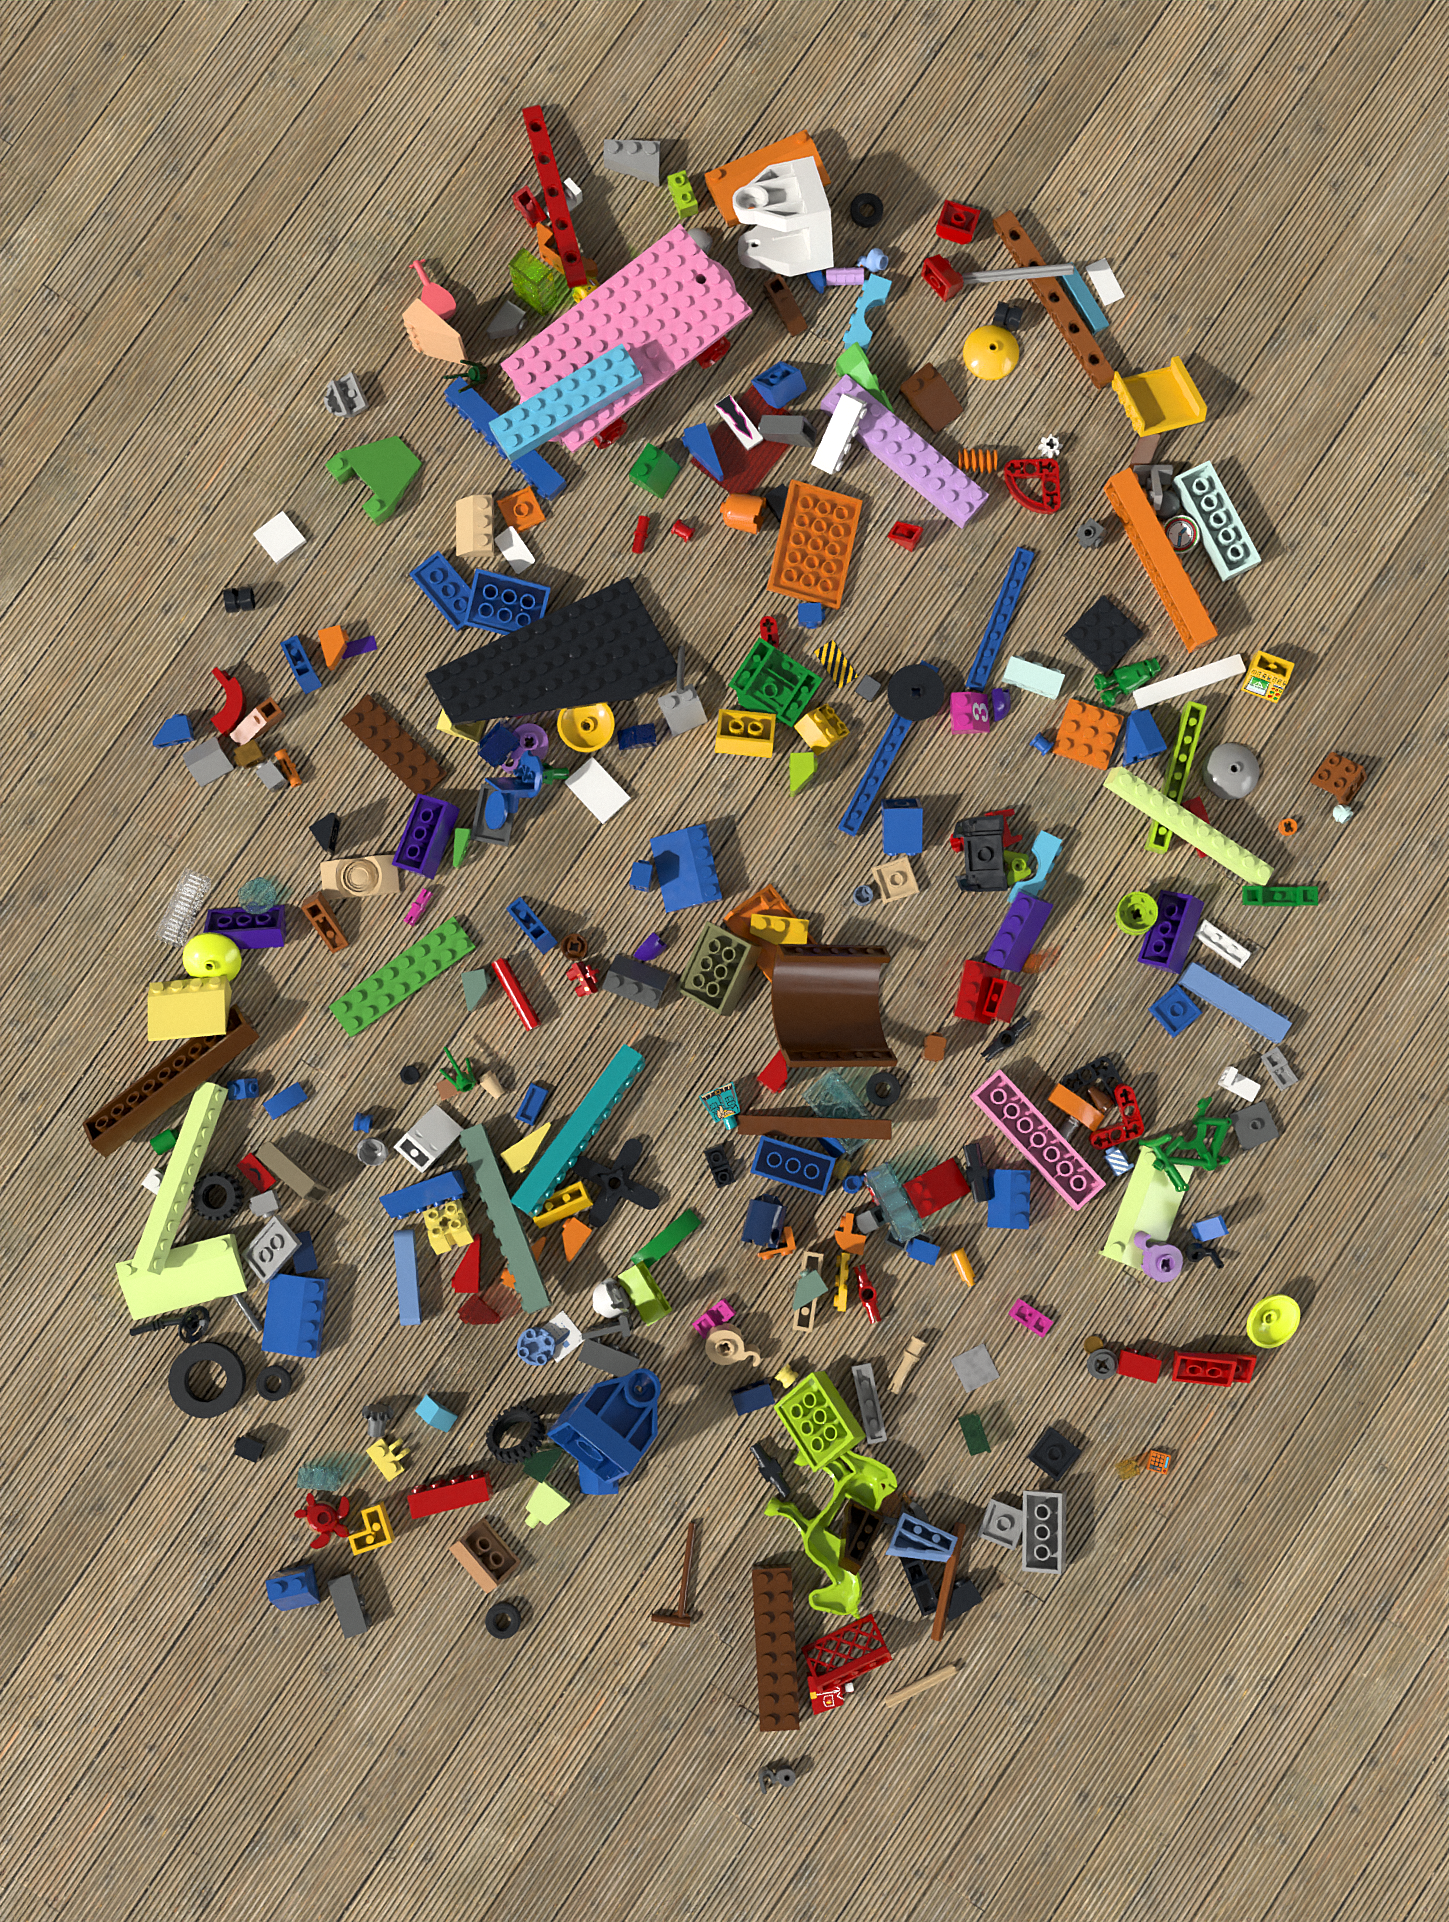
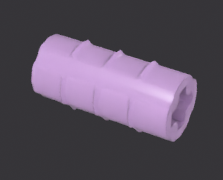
[826,267,864,286]

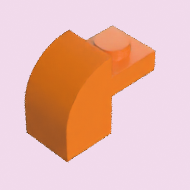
[834,1212,866,1255]

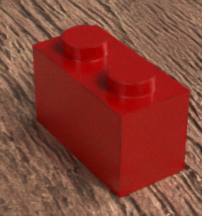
[982,978,1022,1024]
[1116,1347,1162,1384]

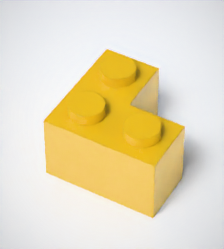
[348,1501,395,1556]

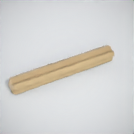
[884,1663,957,1708]

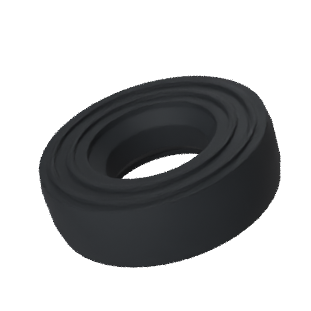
[850,193,884,228]
[866,1072,901,1107]
[256,1365,292,1401]
[485,1602,521,1639]

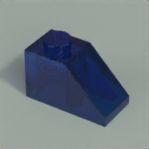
[617,723,657,751]

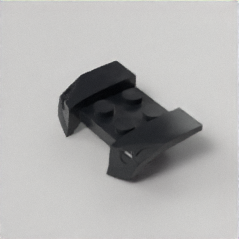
[953,815,1008,892]

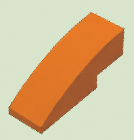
[1047,1083,1104,1132]

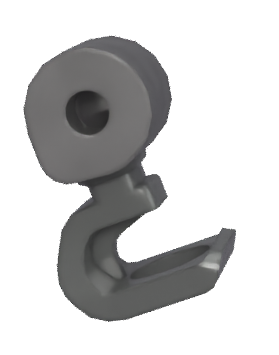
[758,1765,796,1794]

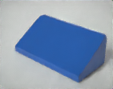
[816,1137,846,1158]

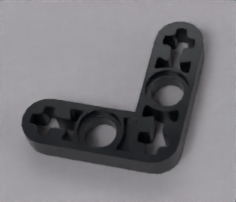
[1060,1057,1129,1108]

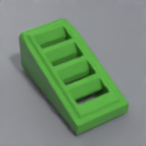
[453,828,472,869]

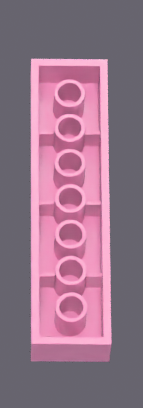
[969,1069,1106,1211]

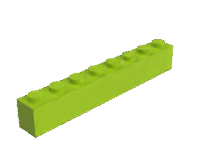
[1144,701,1207,855]

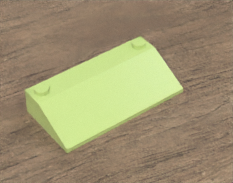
[1098,1146,1194,1272]
[115,1234,248,1320]

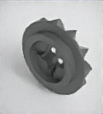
[1087,1348,1118,1380]

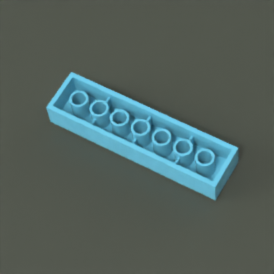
[489,344,643,462]

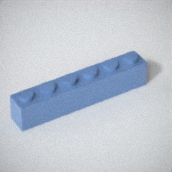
[1177,962,1292,1044]

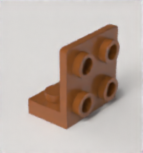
[1310,752,1368,805]

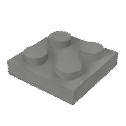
[977,1498,1023,1550]

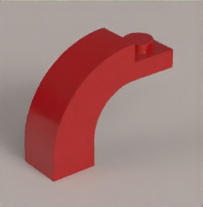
[210,667,247,737]

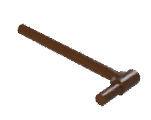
[651,1522,697,1628]

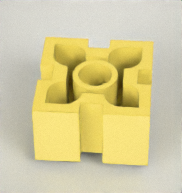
[423,1199,474,1255]

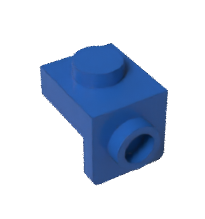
[227,1078,259,1101]

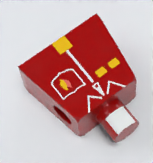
[806,1672,854,1715]

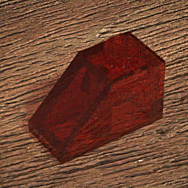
[457,1293,503,1325]

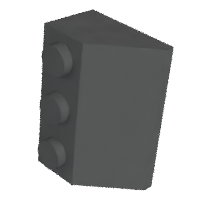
[602,954,670,1010]

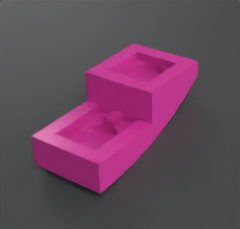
[692,1298,736,1339]
[1008,1298,1053,1338]

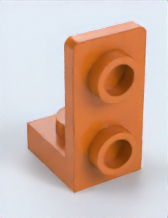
[757,1225,796,1260]

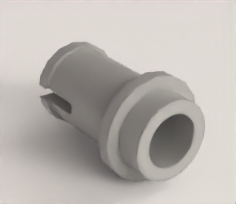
[1059,1116,1079,1141]

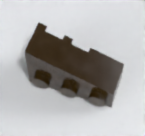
[838,1498,885,1576]

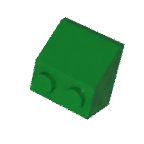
[629,443,681,499]

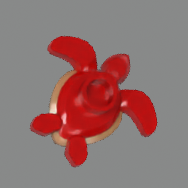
[294,1493,350,1549]

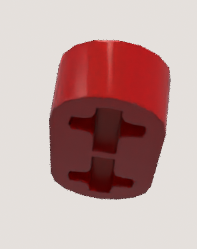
[760,616,779,649]

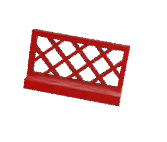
[801,1614,893,1694]

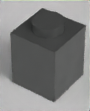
[854,1204,889,1235]

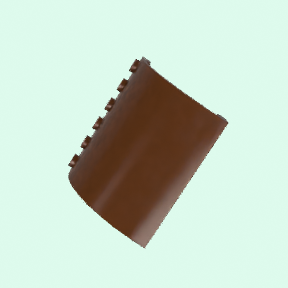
[771,944,898,1068]

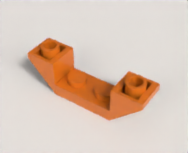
[536,222,598,278]

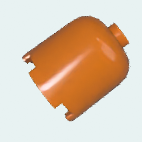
[720,492,767,535]

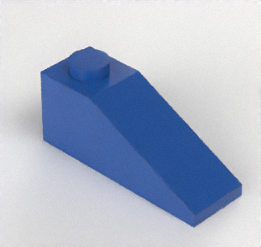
[681,423,723,482]
[280,635,322,694]
[506,897,558,955]

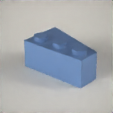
[885,1512,958,1562]

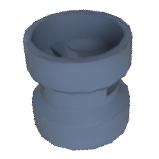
[853,885,873,906]

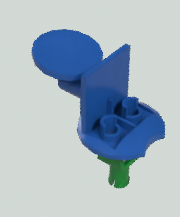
[485,750,569,829]

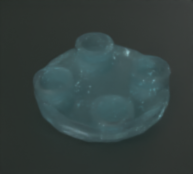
[238,877,277,914]

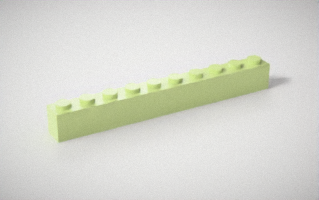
[1103,766,1274,886]
[131,1081,228,1275]

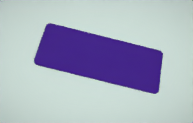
[342,635,377,659]

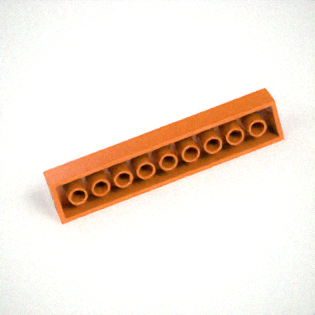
[1103,467,1218,654]

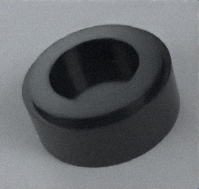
[400,1065,420,1085]

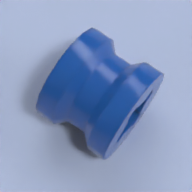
[353,1112,373,1134]

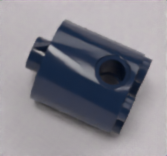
[741,1193,788,1249]

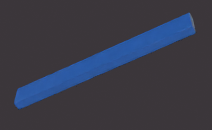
[965,546,1035,693]

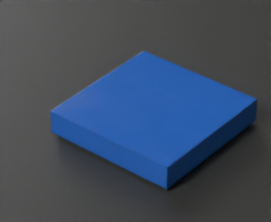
[1148,984,1203,1038]

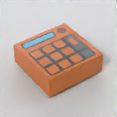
[1146,1450,1171,1475]

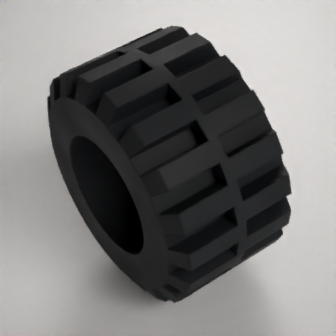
[191,1172,244,1221]

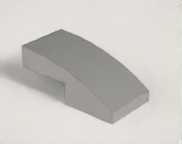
[1261,1047,1298,1092]

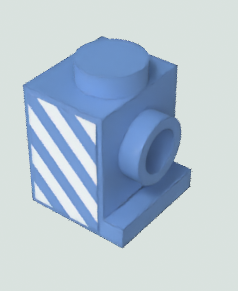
[1102,1145,1134,1176]

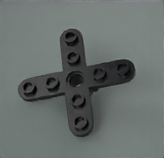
[572,1138,660,1227]

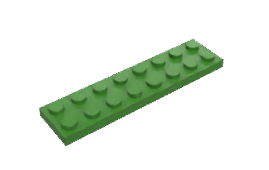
[328,916,476,1038]

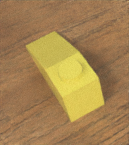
[500,1122,552,1175]

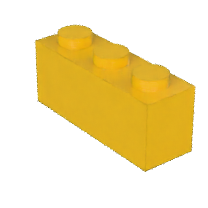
[533,1181,593,1229]

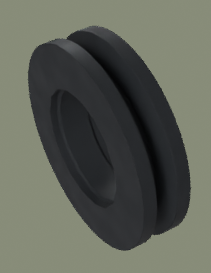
[168,1342,246,1419]

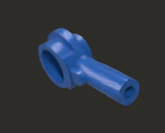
[842,1168,879,1194]

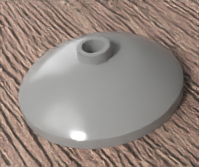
[1202,743,1259,800]

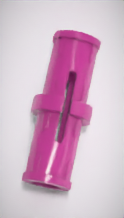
[403,888,433,927]

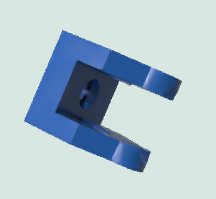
[546,1368,661,1484]

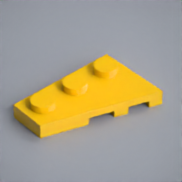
[749,914,809,946]
[834,1251,850,1312]

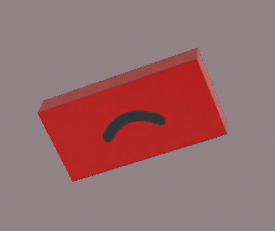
[236,1152,277,1194]

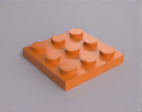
[1051,698,1124,771]

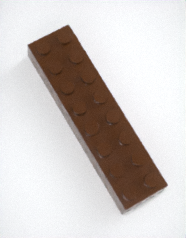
[751,1563,800,1732]

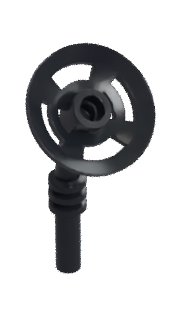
[130,1305,210,1343]

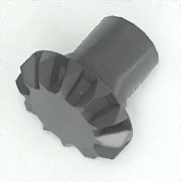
[362,1403,394,1437]

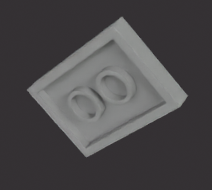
[241,1215,302,1283]

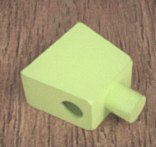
[525,1477,572,1529]

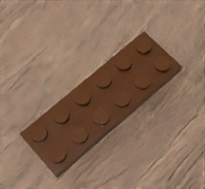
[341,694,448,796]

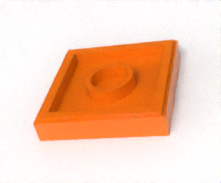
[496,486,546,534]

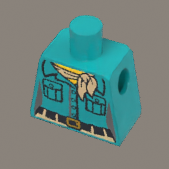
[699,1082,740,1130]

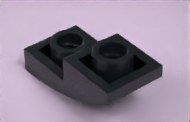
[703,1143,736,1188]

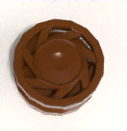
[561,934,588,961]

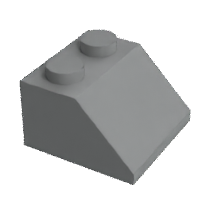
[657,683,708,737]

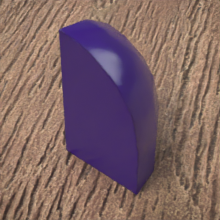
[991,688,1011,722]
[633,932,668,961]

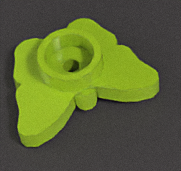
[1004,850,1031,886]

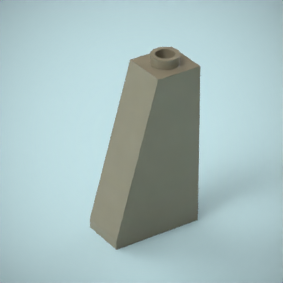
[255,1141,330,1204]

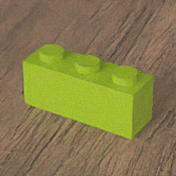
[618,1260,673,1326]

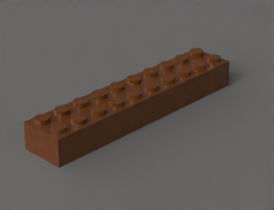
[82,1004,260,1158]

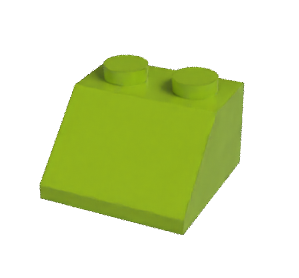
[789,752,817,797]

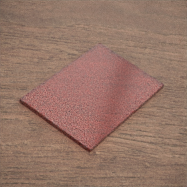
[690,385,793,494]

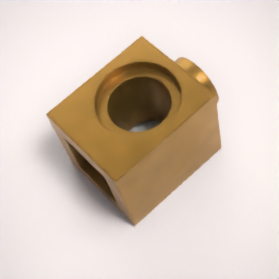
[234,739,266,770]

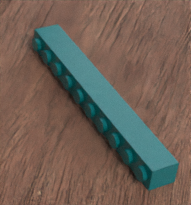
[510,1043,646,1218]

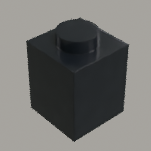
[234,1433,268,1463]

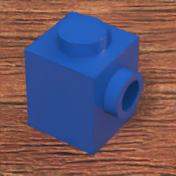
[798,603,825,629]

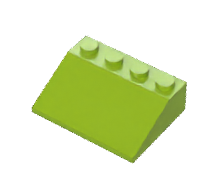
[774,1371,866,1473]

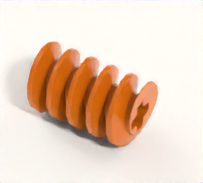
[958,448,997,474]

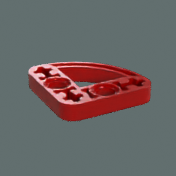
[1003,458,1061,514]

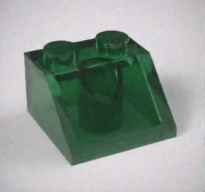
[522,1444,564,1484]

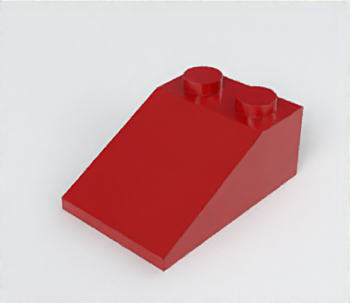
[902,1157,971,1219]

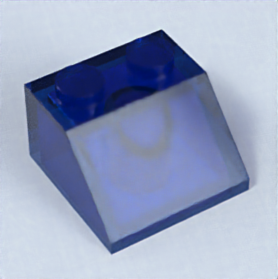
[477,717,520,768]

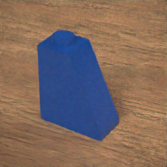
[1122,708,1167,767]

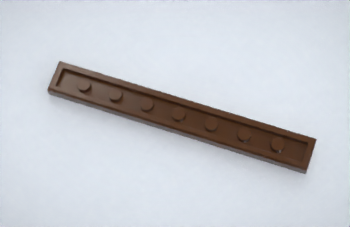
[738,1114,892,1140]

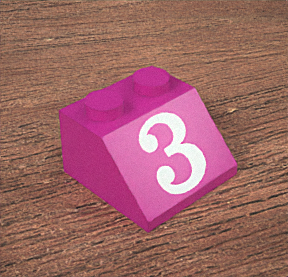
[949,692,990,735]

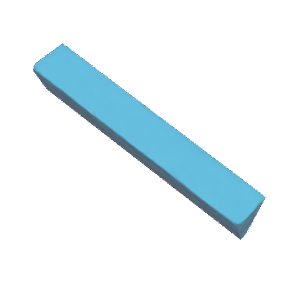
[1058,262,1109,335]

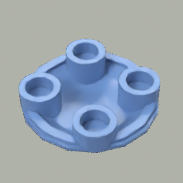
[517,1327,556,1366]

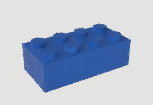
[750,1135,836,1196]

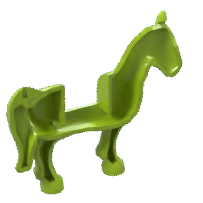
[763,1450,897,1619]

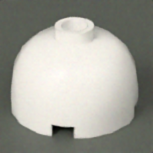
[593,1278,630,1318]

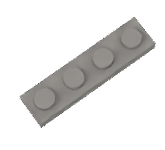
[851,1362,887,1444]

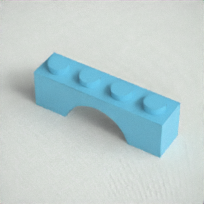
[843,274,892,355]
[1007,830,1063,903]

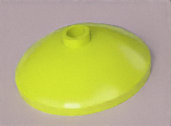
[183,932,242,982]
[1247,1294,1300,1348]

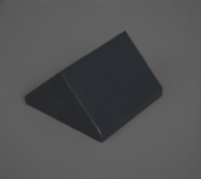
[308,812,342,856]

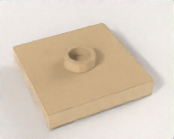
[871,856,920,905]

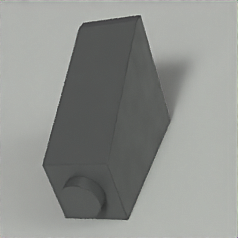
[758,415,817,448]

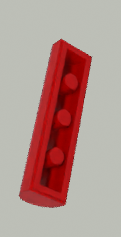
[491,958,542,1032]

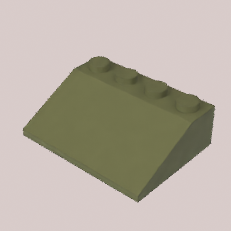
[676,921,763,1016]

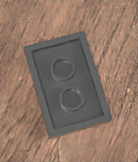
[470,783,515,847]

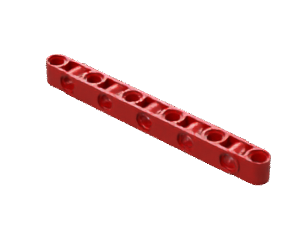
[522,104,587,289]

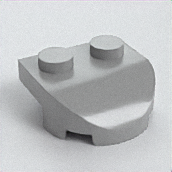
[324,372,369,418]

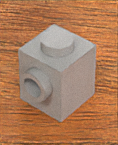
[256,760,288,793]
[249,1190,282,1219]

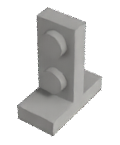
[1133,465,1173,510]

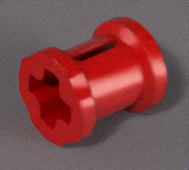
[671,519,695,543]

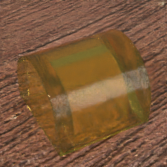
[832,1160,852,1180]
[1114,1458,1140,1482]

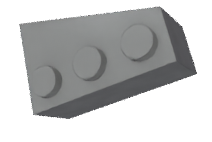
[603,139,661,187]

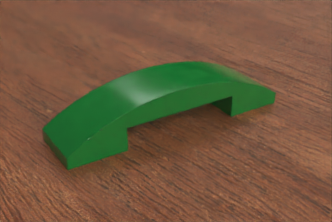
[1242,886,1318,907]
[630,1208,702,1268]

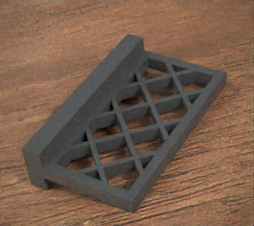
[581,1310,634,1340]

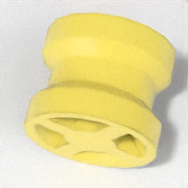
[774,1363,799,1388]

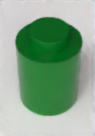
[150,1127,180,1156]

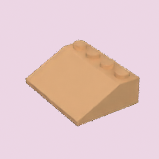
[402,298,469,366]

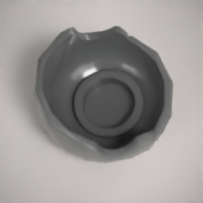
[1156,490,1180,520]

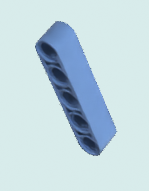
[394,1229,422,1326]

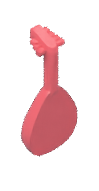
[409,259,456,321]

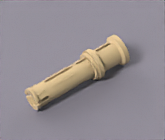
[887,1335,928,1395]

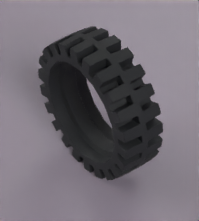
[486,1405,546,1465]

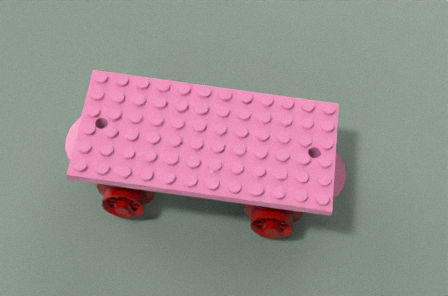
[501,224,752,453]

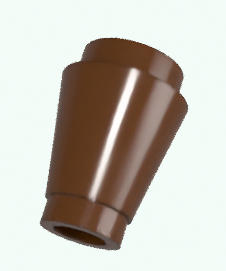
[1086,1085,1115,1113]

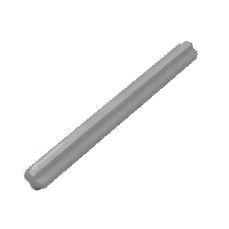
[962,263,1074,284]

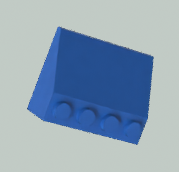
[463,567,551,635]
[650,824,722,913]
[261,1273,329,1358]

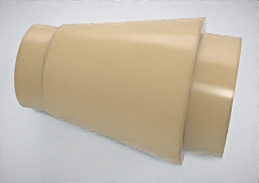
[478,1070,505,1099]

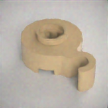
[705,1323,760,1367]

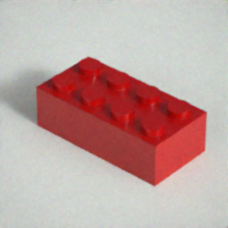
[407,1469,494,1519]

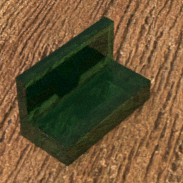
[958,1412,991,1456]

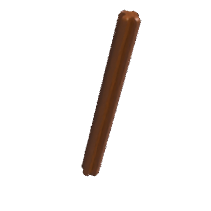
[931,1522,966,1641]

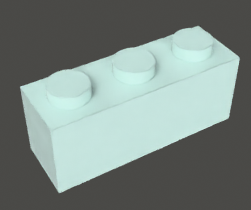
[1001,655,1065,700]

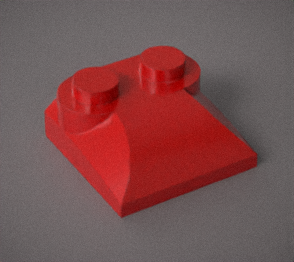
[935,199,981,245]

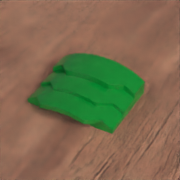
[728,637,823,727]

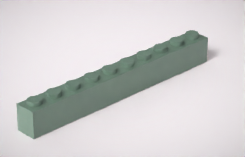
[459,1123,553,1315]

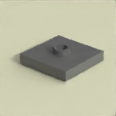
[1228,1100,1280,1151]

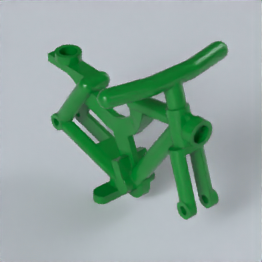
[1139,1097,1232,1192]

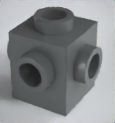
[1076,517,1108,551]

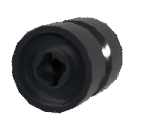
[992,301,1024,332]
[223,586,256,613]

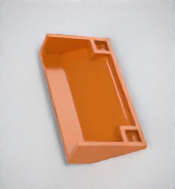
[704,129,831,228]
[722,883,817,984]

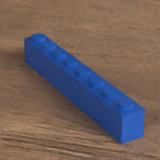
[444,376,566,501]

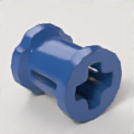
[1029,732,1055,757]

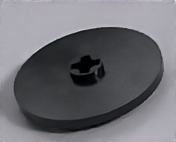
[887,664,945,721]

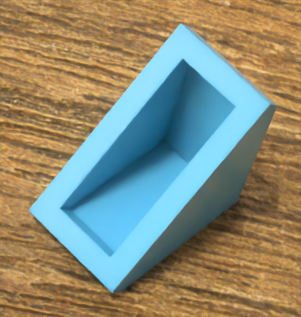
[415,1394,458,1433]

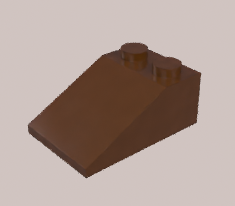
[899,362,964,435]

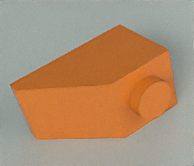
[318,625,349,671]
[562,1216,593,1262]

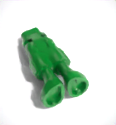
[1094,658,1161,707]

